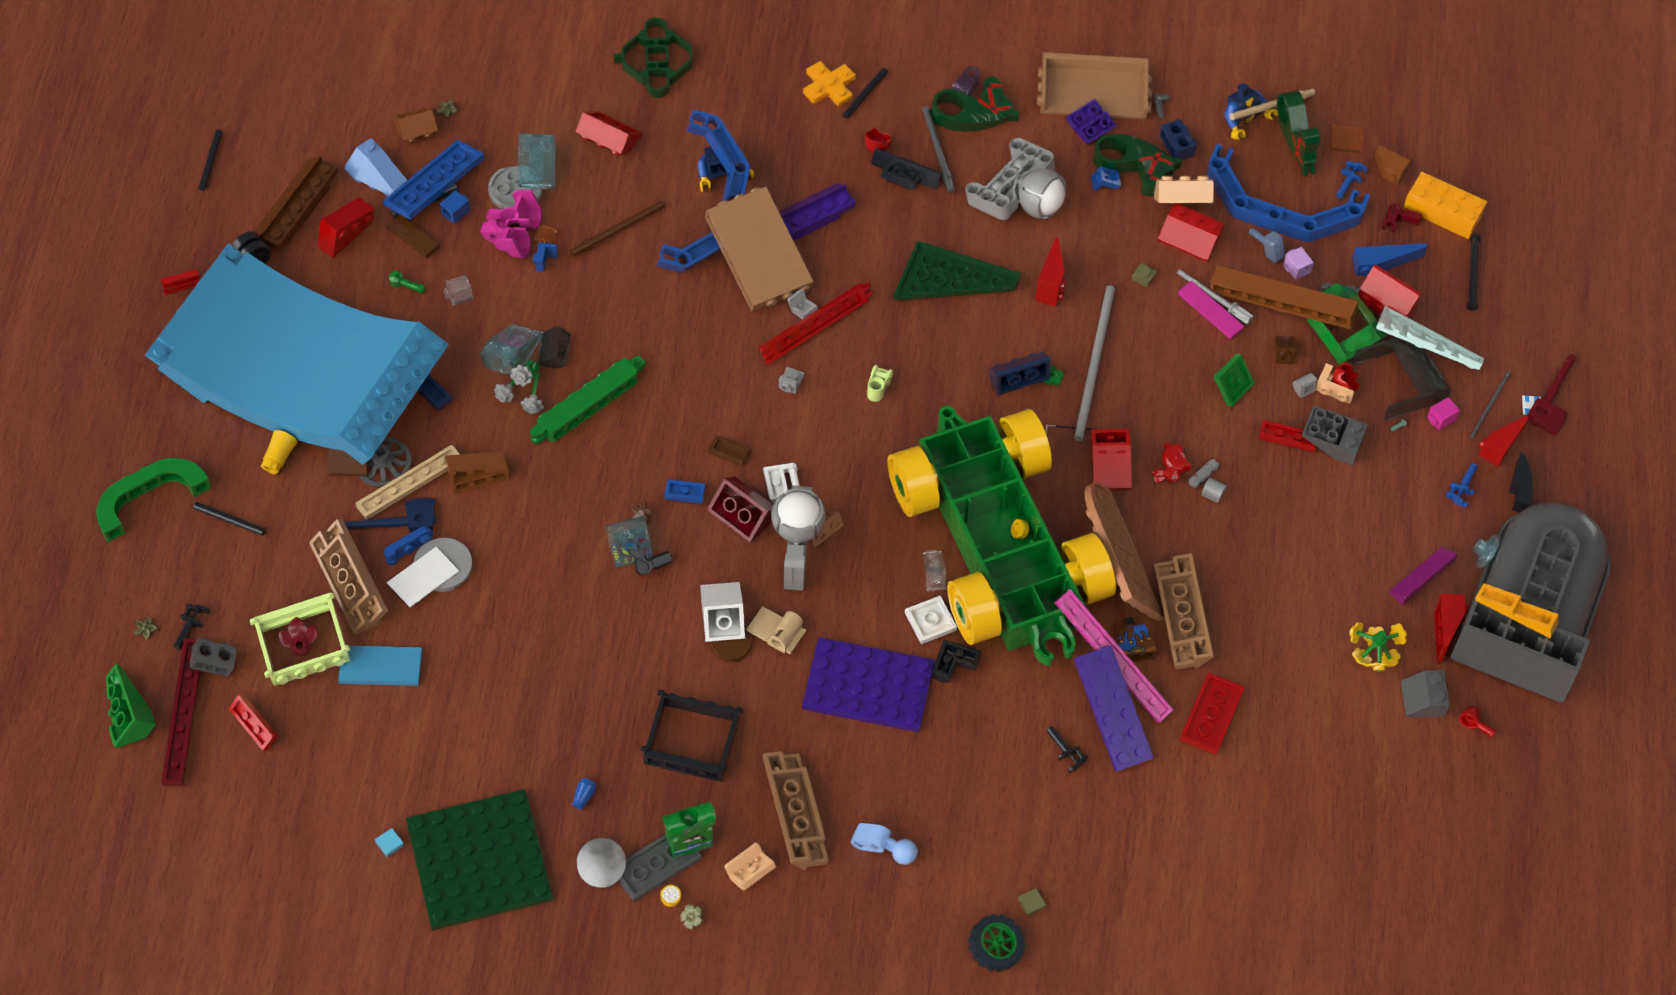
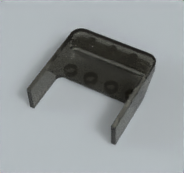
[1352,337,1450,421]

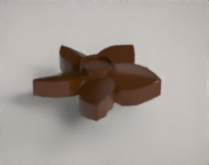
[632,501,654,524]

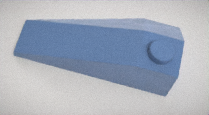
[344,138,407,197]

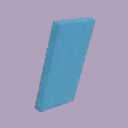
[338,646,422,686]

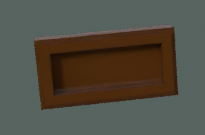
[708,435,751,467]

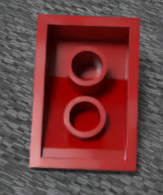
[1035,237,1066,307]
[1434,594,1468,664]

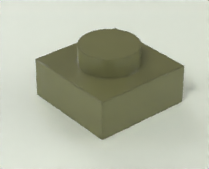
[1131,263,1157,288]

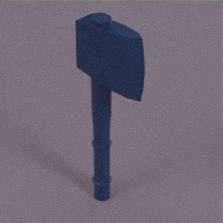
[344,498,436,533]

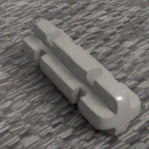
[1188,459,1219,488]

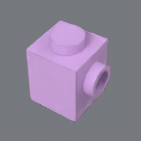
[1284,247,1314,280]

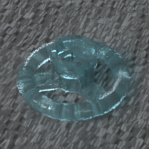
[1473,535,1500,569]

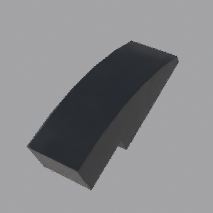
[1508,453,1533,512]

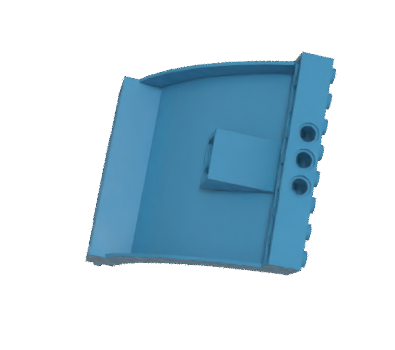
[145,243,449,465]

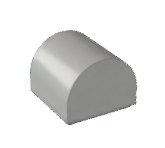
[1293,373,1317,398]
[1201,477,1227,503]

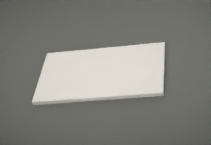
[387,547,459,607]

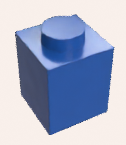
[440,190,470,224]

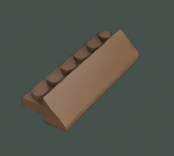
[309,519,388,634]
[1154,553,1213,670]
[762,751,828,870]

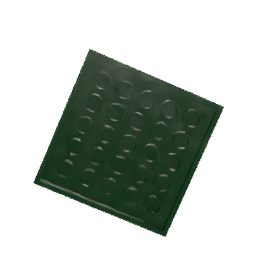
[406,789,553,931]

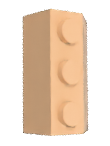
[1154,176,1214,203]

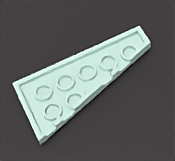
[1376,306,1484,370]

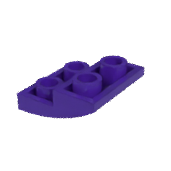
[1065,99,1116,145]

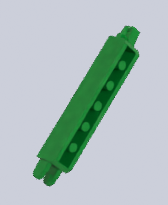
[530,355,646,445]

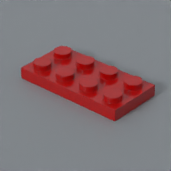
[1179,672,1245,755]

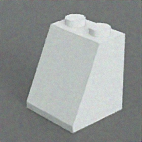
[700,582,745,642]

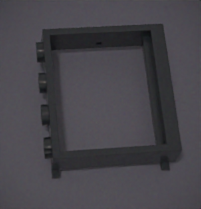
[640,690,744,782]

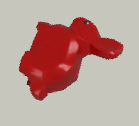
[1152,442,1191,483]

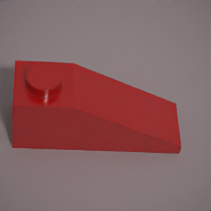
[1479,416,1529,467]

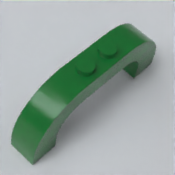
[96,458,211,542]

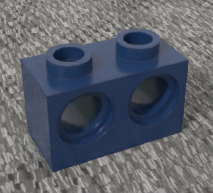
[1159,119,1197,160]

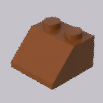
[393,107,438,142]

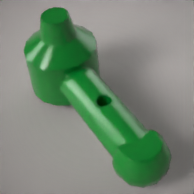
[389,271,425,294]

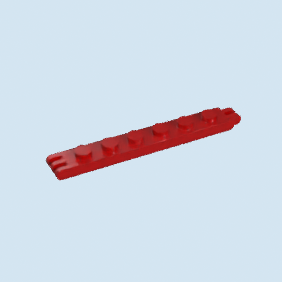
[759,283,873,364]

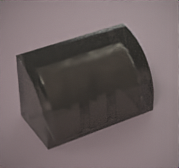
[538,326,571,368]

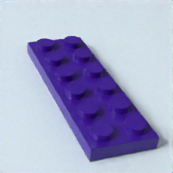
[1073,645,1154,772]

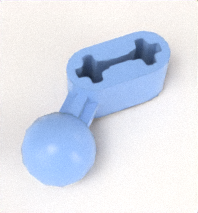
[850,823,918,865]

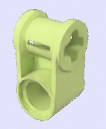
[867,365,893,402]

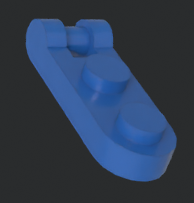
[384,526,433,566]

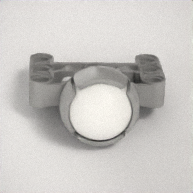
[965,138,1066,220]
[771,485,826,591]

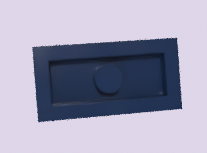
[417,374,453,411]

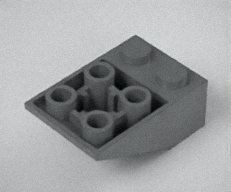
[1302,405,1368,466]

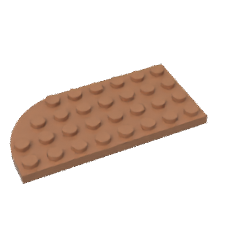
[1084,482,1165,622]

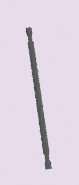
[1470,371,1511,438]

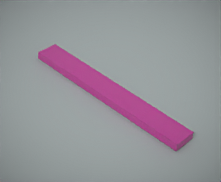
[1054,589,1173,723]

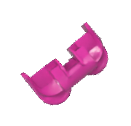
[480,189,542,258]

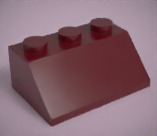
[707,476,773,542]

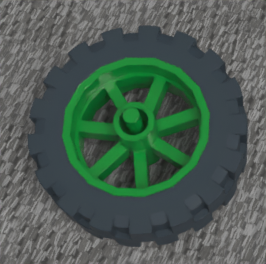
[968,914,1025,972]

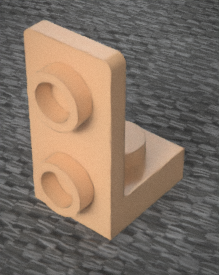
[1316,363,1354,404]

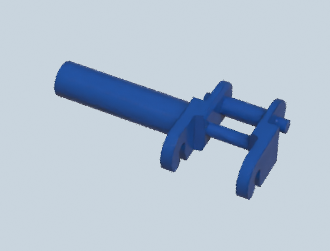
[1336,161,1368,199]
[1445,463,1478,507]

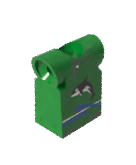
[662,801,715,859]

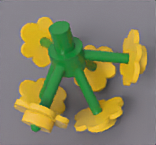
[1350,622,1407,672]

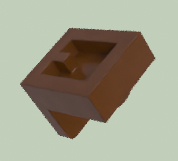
[1275,336,1296,364]

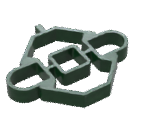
[614,17,692,98]

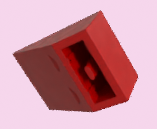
[1089,429,1132,490]

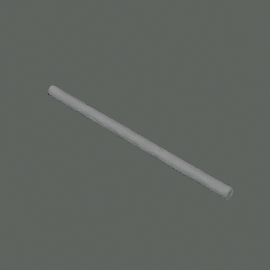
[1074,286,1115,441]

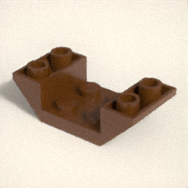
[328,448,369,476]

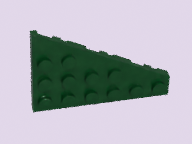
[893,241,1021,300]

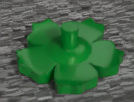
[1043,365,1064,386]

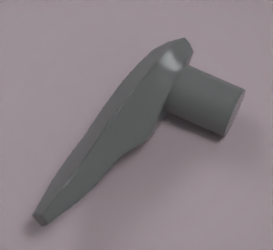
[1154,93,1169,119]

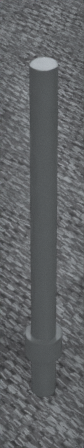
[922,106,955,193]

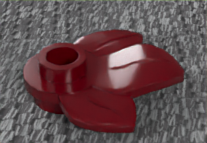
[278,617,318,656]

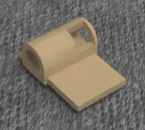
[746,606,806,655]

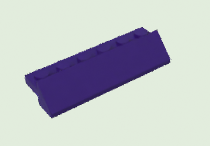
[779,184,856,241]

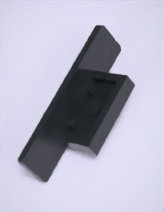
[871,148,941,190]

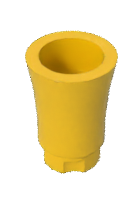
[261,430,298,474]

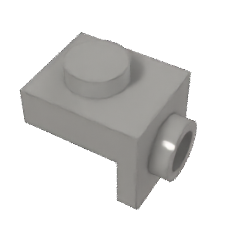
[788,289,818,319]

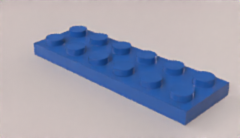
[383,140,485,220]

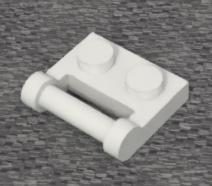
[763,463,800,503]

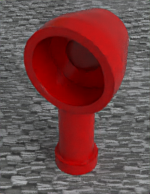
[1459,706,1496,738]

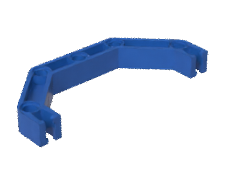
[657,109,750,272]
[1207,144,1370,242]

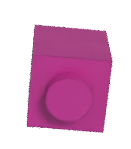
[1428,397,1460,430]

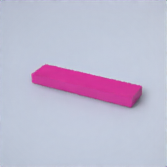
[1178,281,1244,340]

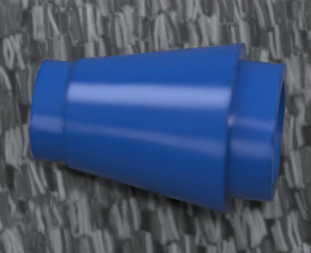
[572,778,597,810]

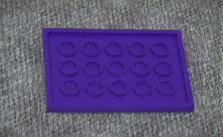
[802,637,934,732]

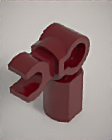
[1382,203,1422,233]

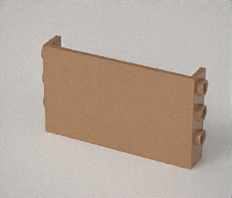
[1037,52,1151,120]
[705,187,813,312]

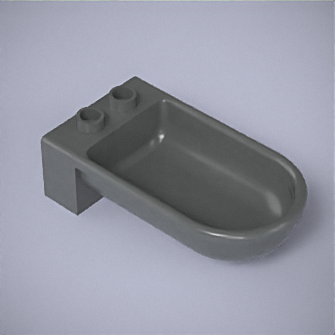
[1451,502,1610,702]

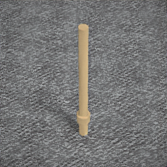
[1230,89,1315,120]

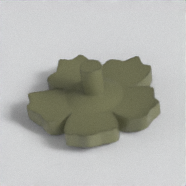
[680,904,703,929]

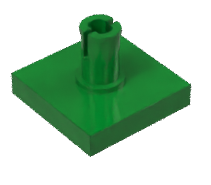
[1214,354,1255,407]

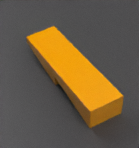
[1475,583,1559,638]

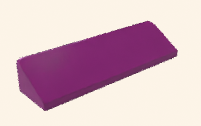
[1389,547,1457,605]

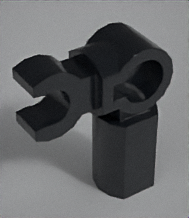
[628,543,673,576]

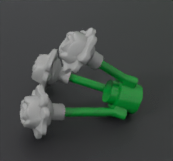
[494,360,544,414]

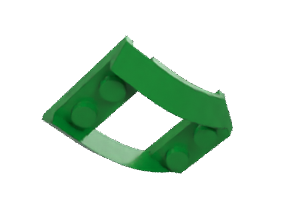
[1307,283,1387,365]

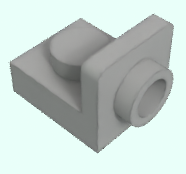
[779,367,805,394]

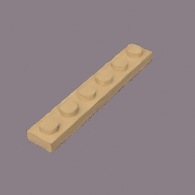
[355,445,459,520]

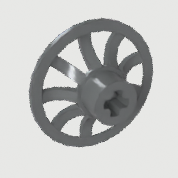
[358,437,412,487]

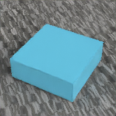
[375,828,404,857]

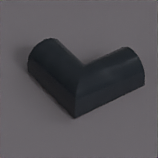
[932,639,981,683]

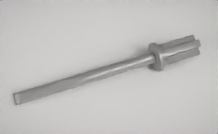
[1177,269,1254,325]

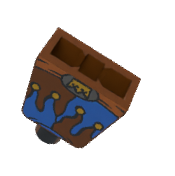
[1117,617,1157,662]

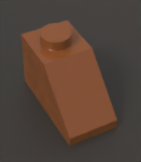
[1374,145,1410,185]

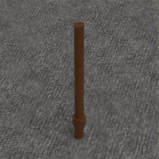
[570,201,665,256]

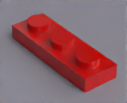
[1259,420,1316,452]
[229,694,278,751]

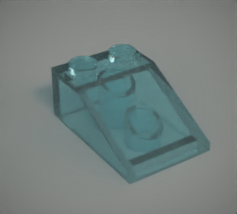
[517,133,555,189]
[480,324,544,375]

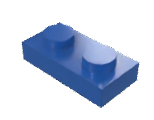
[664,479,705,504]

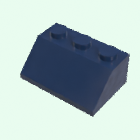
[990,352,1050,396]

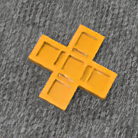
[803,61,856,107]

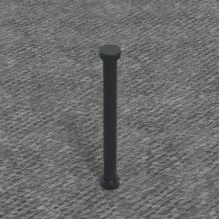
[1467,233,1481,311]

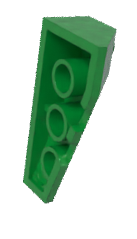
[106,664,156,748]

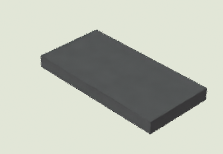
[618,835,702,902]

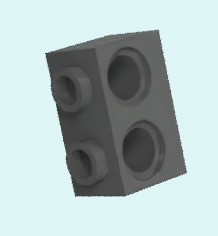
[189,639,237,677]

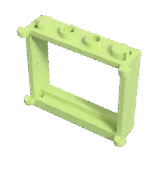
[250,593,351,686]

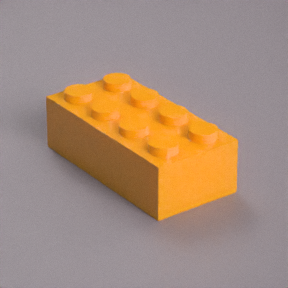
[1403,172,1487,239]

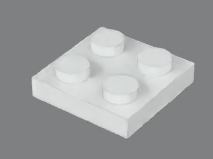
[905,596,957,644]

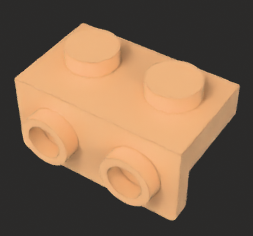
[725,843,776,891]

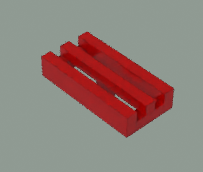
[161,269,200,295]

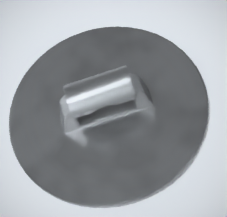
[577,838,626,888]

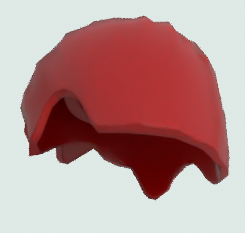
[864,127,892,153]
[1332,362,1360,391]

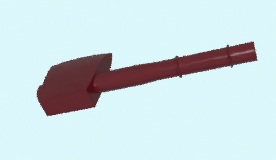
[1527,355,1576,435]

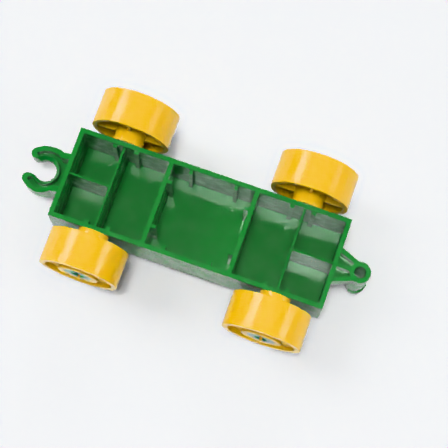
[887,406,1116,666]

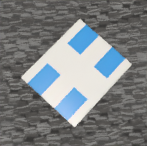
[1522,395,1541,415]

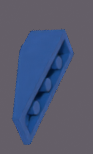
[1352,243,1427,276]

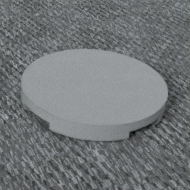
[488,165,543,209]
[413,538,473,592]

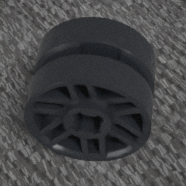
[231,231,271,264]

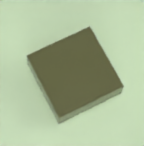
[1018,888,1046,916]

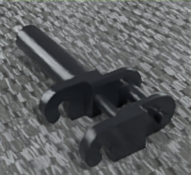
[174,604,210,650]
[1046,726,1088,773]

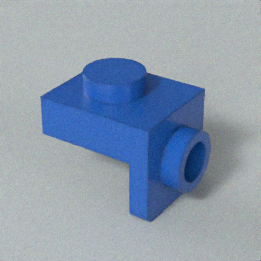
[533,243,558,272]

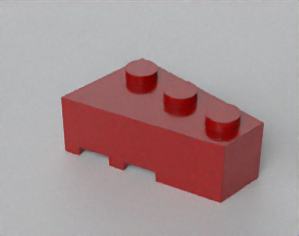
[317,197,375,258]

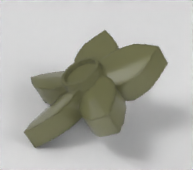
[436,100,458,119]
[134,617,158,640]

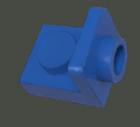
[1091,166,1121,191]

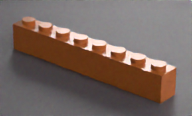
[1210,265,1358,329]

